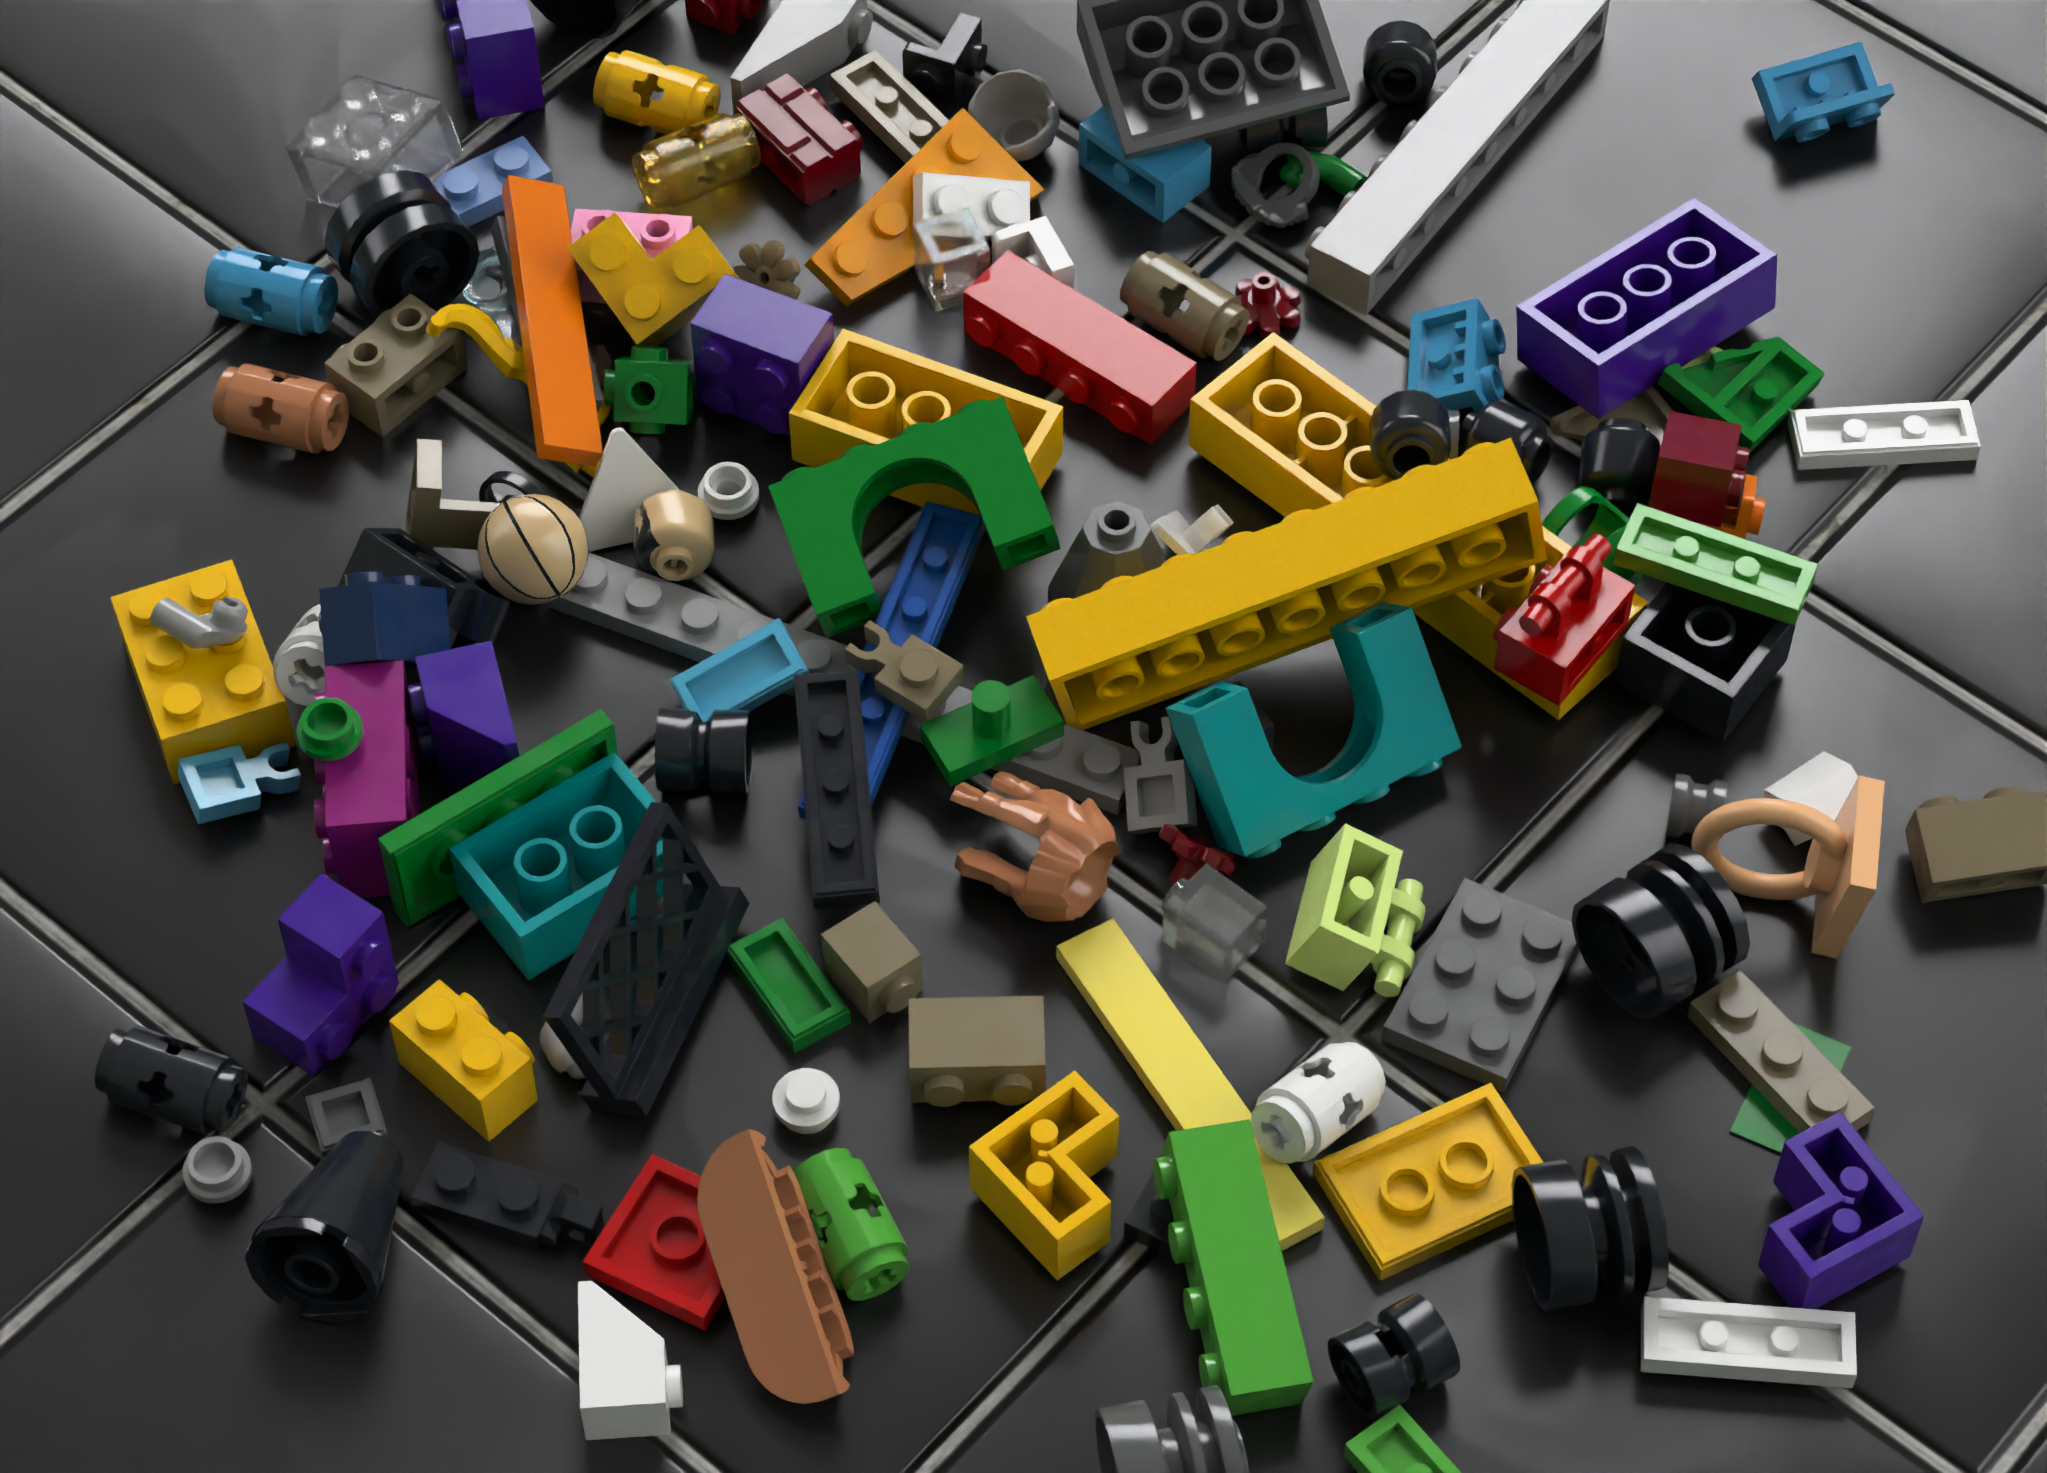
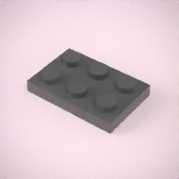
[1382,878,1579,1092]

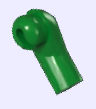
[1279,151,1368,197]

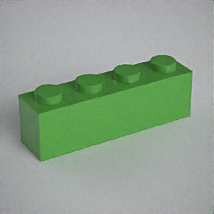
[1153,1119,1314,1416]

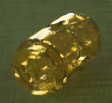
[632,112,761,209]

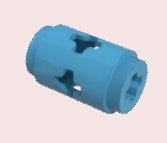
[204,247,338,336]

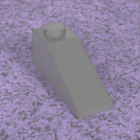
[730,0,873,118]

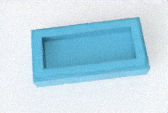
[669,618,811,722]

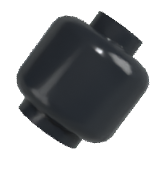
[1363,20,1437,106]
[1369,390,1451,480]
[1458,400,1553,482]
[1579,418,1660,513]

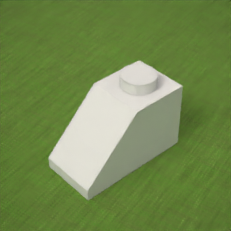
[578,1281,683,1440]

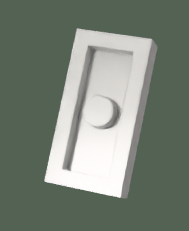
[913,172,1030,241]

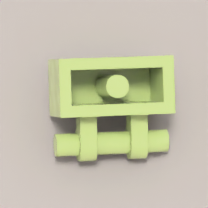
[1285,823,1426,997]

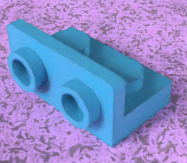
[1407,298,1506,413]

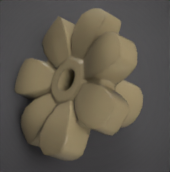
[733,240,801,300]

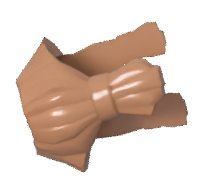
[950,771,1120,922]

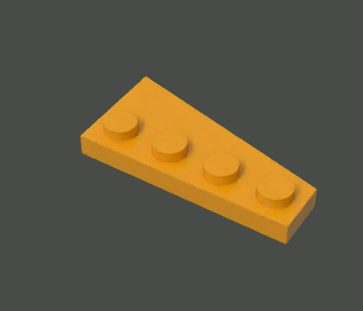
[804,108,1045,306]

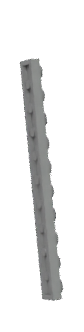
[549,552,1141,815]

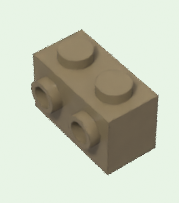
[324,294,468,438]
[1904,786,2047,903]
[909,996,1046,1107]

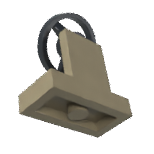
[406,439,543,550]

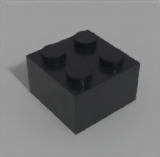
[1614,583,1796,742]

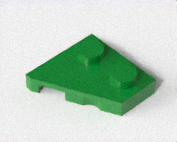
[1657,336,1825,453]

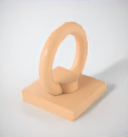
[1691,775,1885,959]

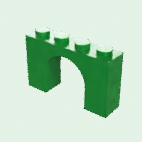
[768,396,1061,638]

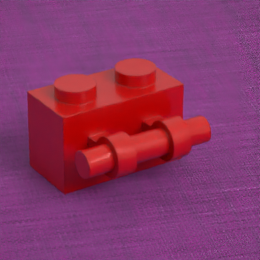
[1493,534,1636,706]

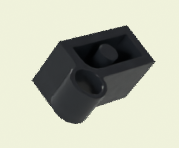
[338,528,513,647]

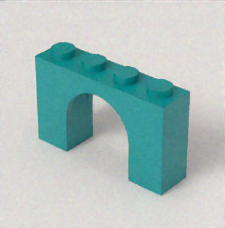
[1166,602,1462,859]

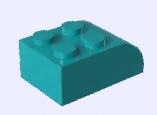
[449,752,663,981]

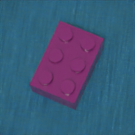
[314,660,420,898]

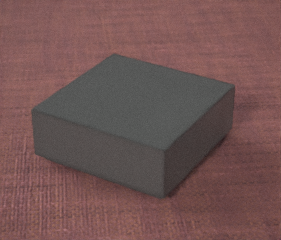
[305,1077,389,1158]

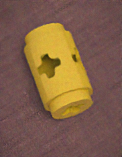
[593,50,721,141]

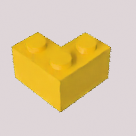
[567,212,740,346]
[969,1070,1119,1281]

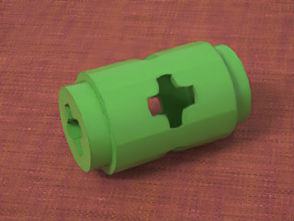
[793,1148,909,1301]

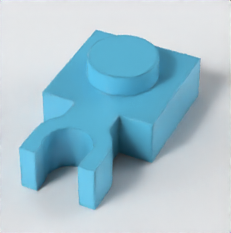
[177,743,301,824]

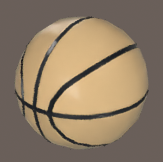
[477,494,589,605]

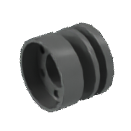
[1095,1385,1249,1473]

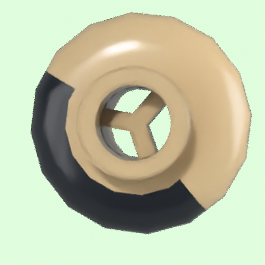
[633,489,715,582]

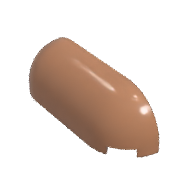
[697,1129,854,1404]

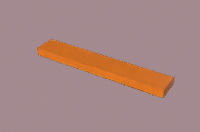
[501,175,603,467]

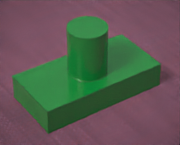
[920,675,1064,786]

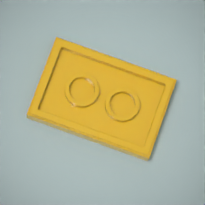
[1313,1083,1543,1281]

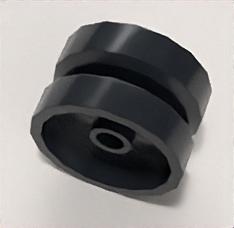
[324,170,480,318]

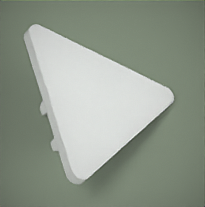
[579,428,679,552]
[1150,504,1234,555]

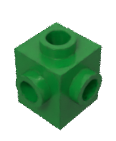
[604,346,695,434]

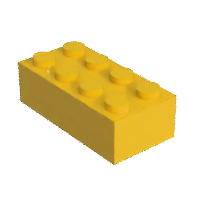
[789,329,1063,515]

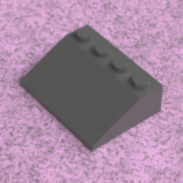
[1076,0,1350,159]

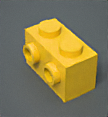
[389,979,538,1142]

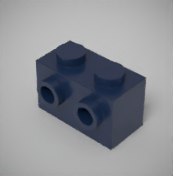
[319,572,451,670]

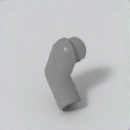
[150,597,248,649]

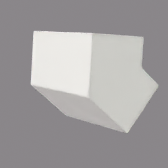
[1764,751,1858,846]

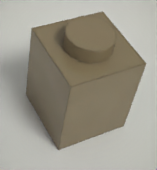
[821,901,923,1024]

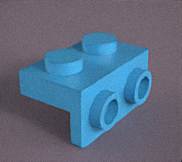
[1751,41,1895,142]

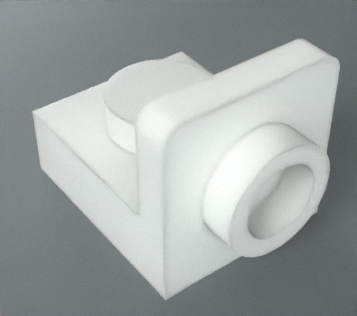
[992,216,1074,289]

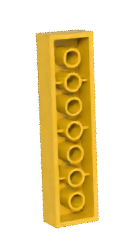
[1188,332,1648,720]
[1026,438,1547,730]

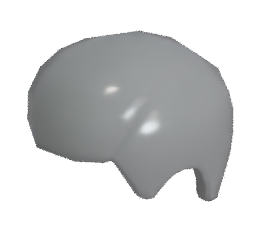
[968,69,1060,162]

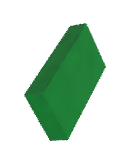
[726,917,851,1054]

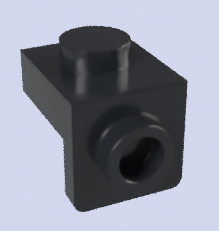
[902,12,988,104]

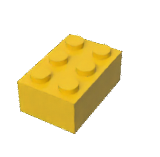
[110,559,296,784]

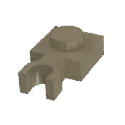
[845,620,964,722]

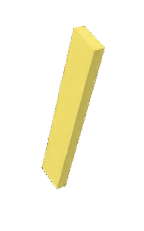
[1056,918,1325,1251]

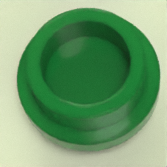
[296,697,364,761]

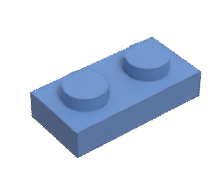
[430,136,553,227]

